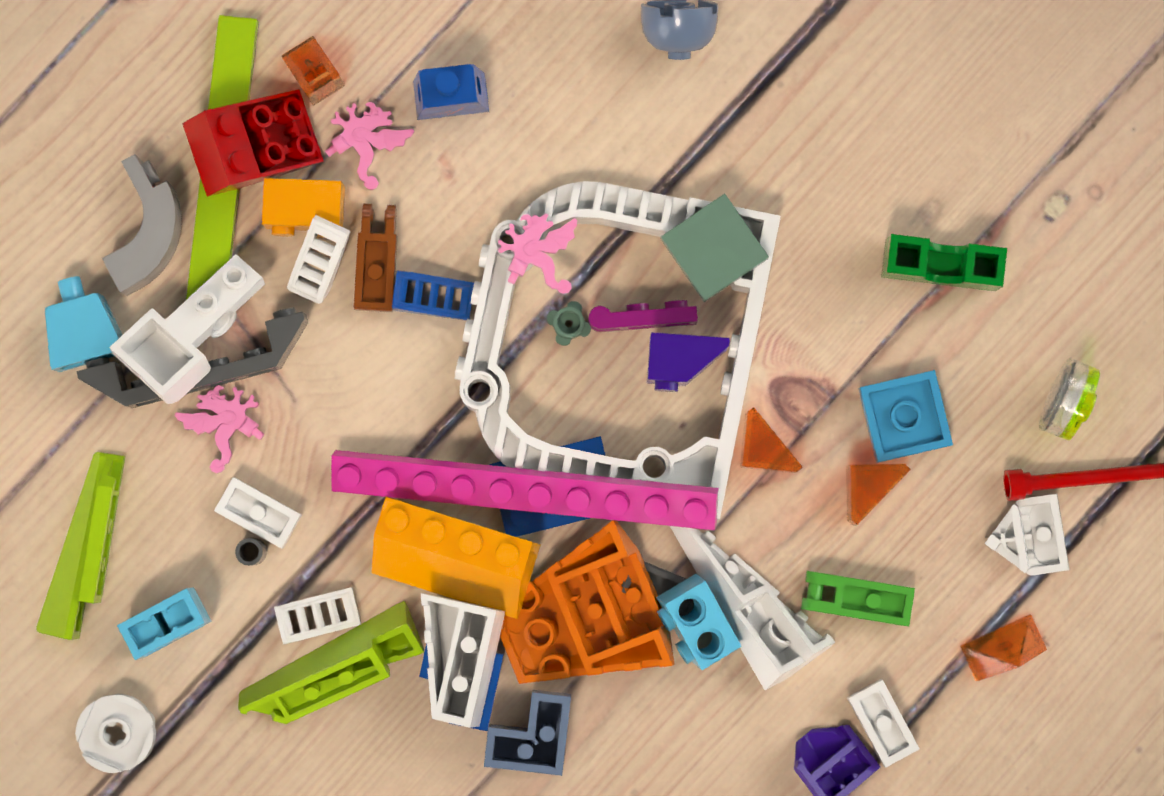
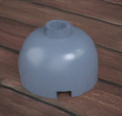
[641,0,718,60]

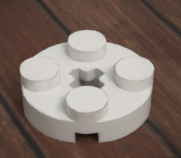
[75,694,156,773]

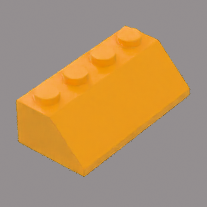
[372,497,541,619]

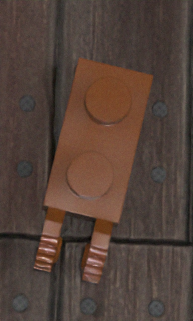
[354,204,398,312]

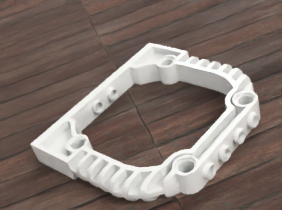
[455,181,781,521]

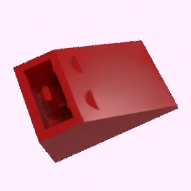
[182,89,324,197]

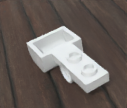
[109,254,265,404]

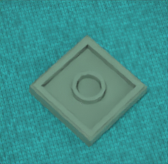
[660,193,769,302]

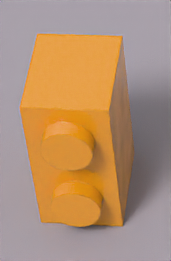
[262,178,345,238]

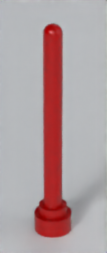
[1003,463,1164,501]

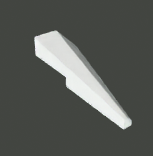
[670,526,835,690]

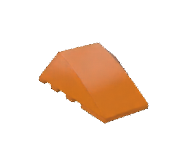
[500,520,675,684]

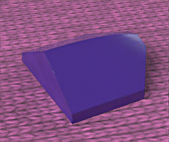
[794,725,880,796]

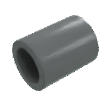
[235,538,267,566]

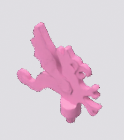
[325,102,414,190]
[497,213,577,294]
[175,385,264,473]

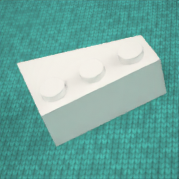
[421,593,505,728]

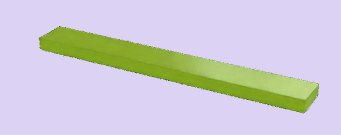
[186,15,259,300]

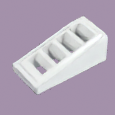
[287,215,351,304]
[274,587,362,644]

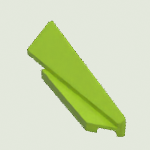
[36,452,125,640]
[238,601,424,724]

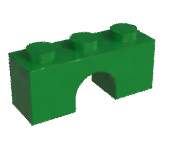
[881,234,1008,291]

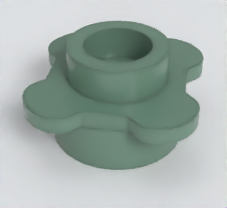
[547,301,591,346]

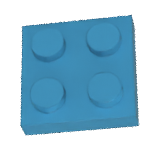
[858,370,953,463]

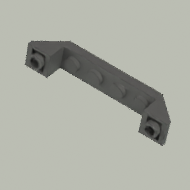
[76,308,308,409]

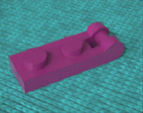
[588,300,698,332]

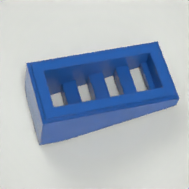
[392,270,474,321]

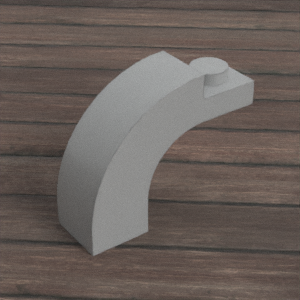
[102,154,182,296]

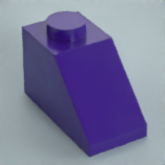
[647,332,730,392]

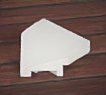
[984,493,1070,576]

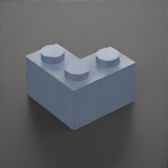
[484,690,571,776]

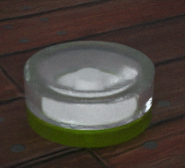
[1039,358,1100,441]

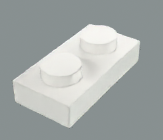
[214,477,302,549]
[847,679,920,768]

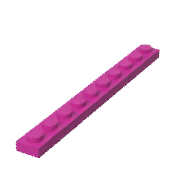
[331,450,719,530]

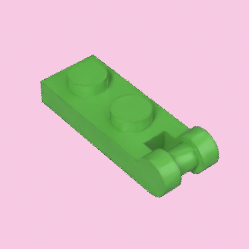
[801,571,915,627]

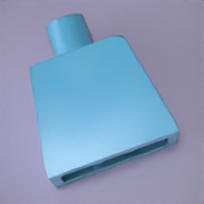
[45,276,122,372]

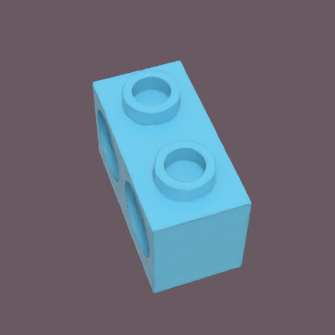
[656,574,742,670]
[117,587,212,660]

